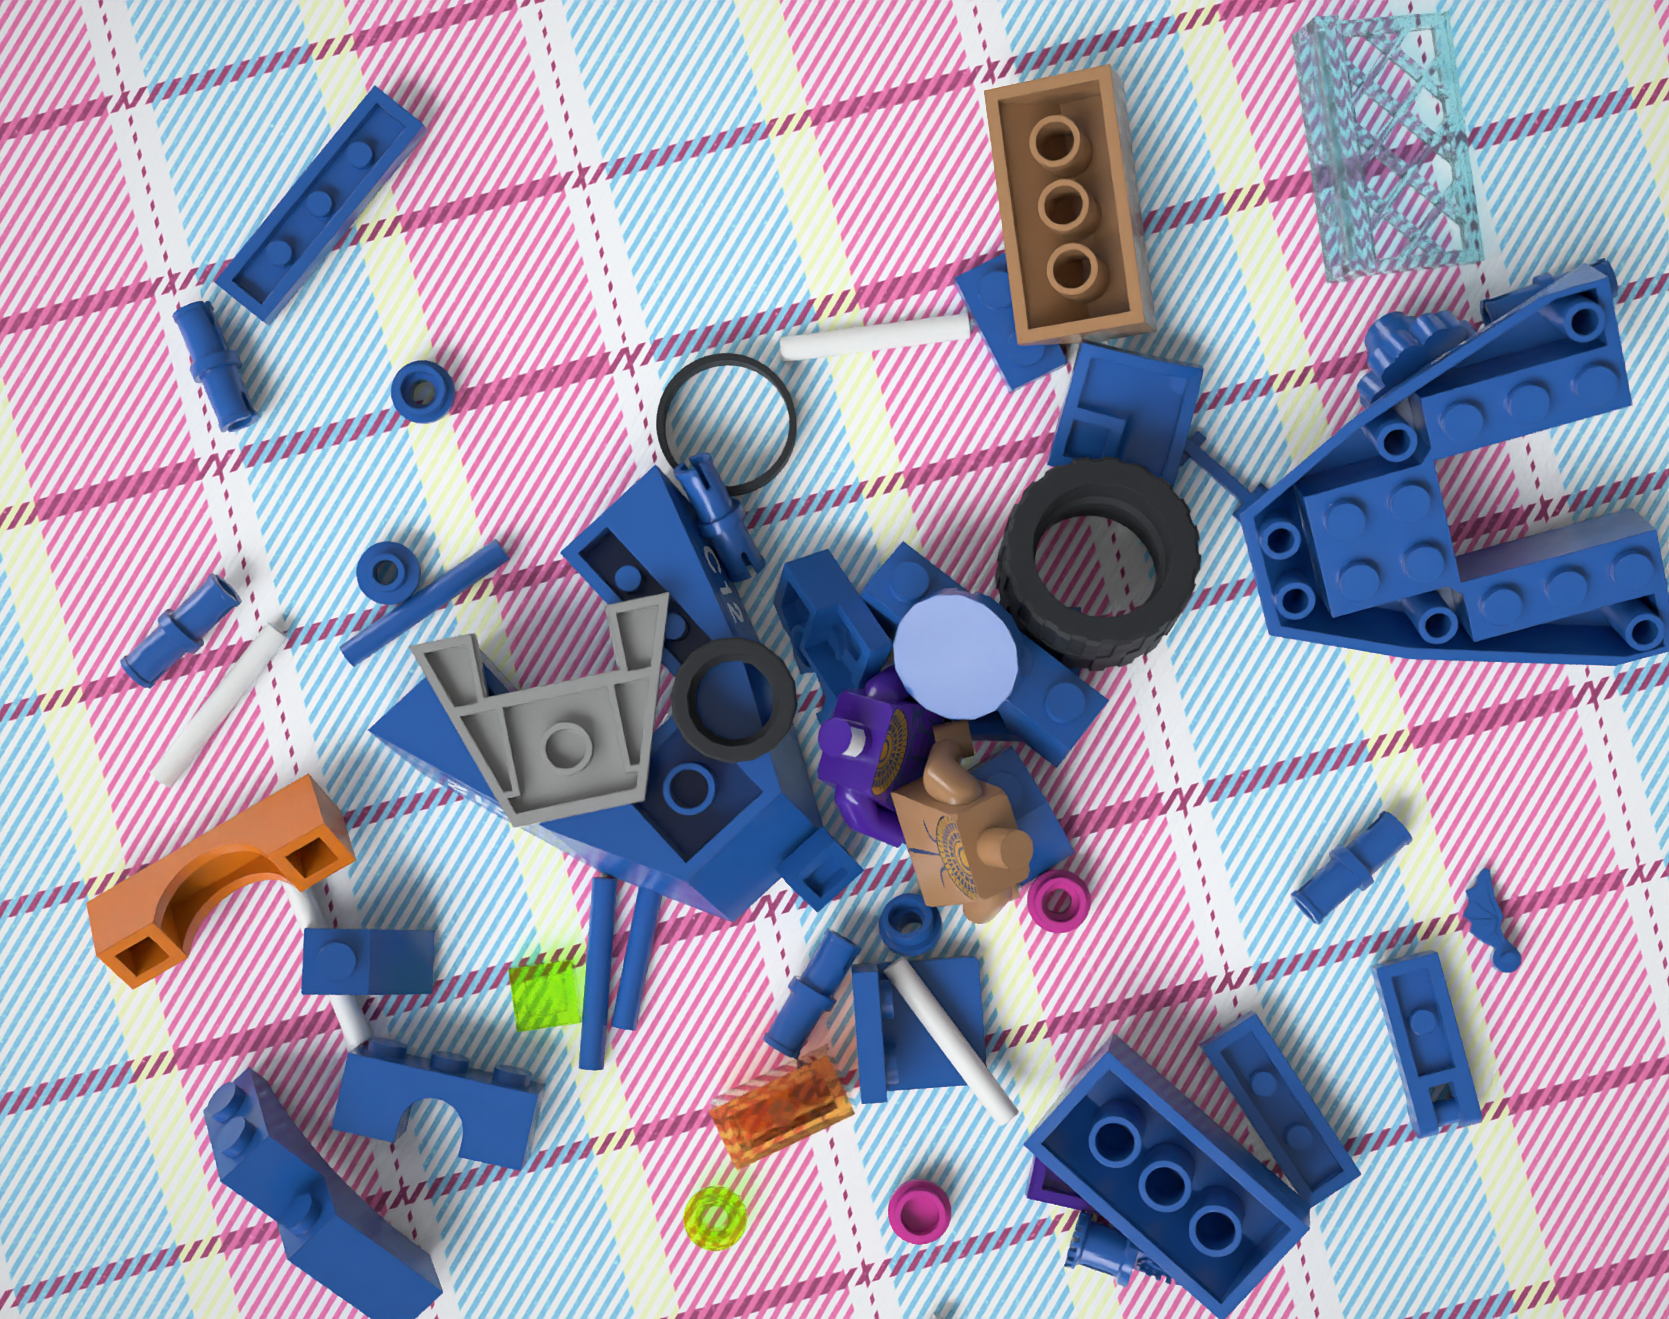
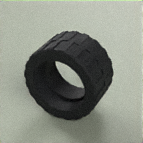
[995,456,1201,671]

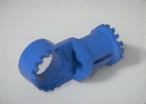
[1064,1211,1181,1288]

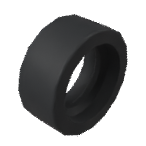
[671,637,798,763]

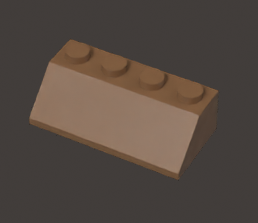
[983,64,1157,346]

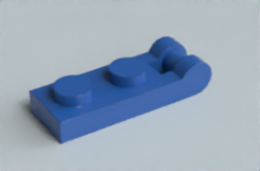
[1370,950,1482,1139]

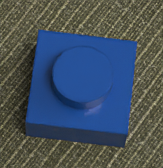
[775,825,864,913]

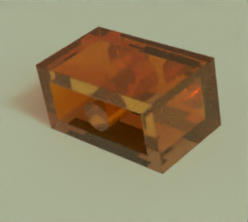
[709,1043,855,1170]

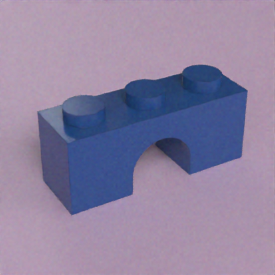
[331,1037,546,1171]

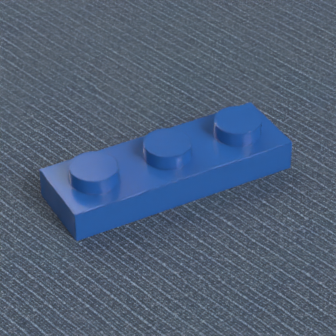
[1199,1010,1362,1209]

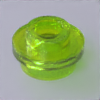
[683,1185,747,1251]

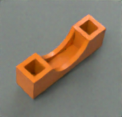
[86,773,356,990]

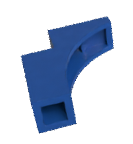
[203,1067,444,1319]

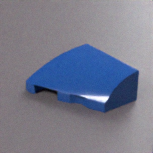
[773,549,893,725]

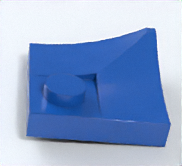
[1047,339,1204,490]

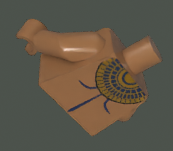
[890,719,1033,924]

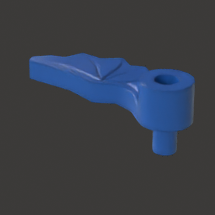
[1463,868,1521,973]

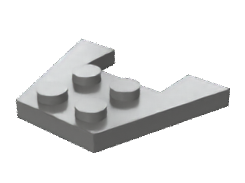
[409,592,670,828]

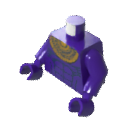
[817,664,944,855]

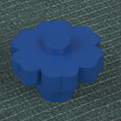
[1357,310,1477,409]

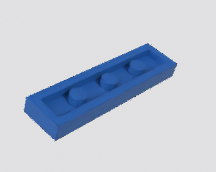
[214,85,428,326]

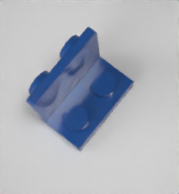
[851,955,987,1104]

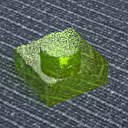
[508,957,582,1032]

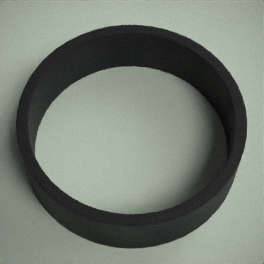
[656,353,797,496]

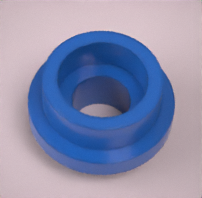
[391,360,456,424]
[356,541,421,605]
[878,893,943,957]

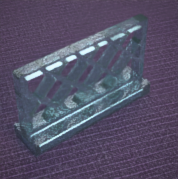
[1291,11,1485,284]

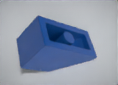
[967,745,1075,886]
[301,928,435,995]

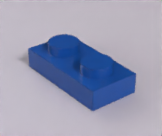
[953,253,1068,394]

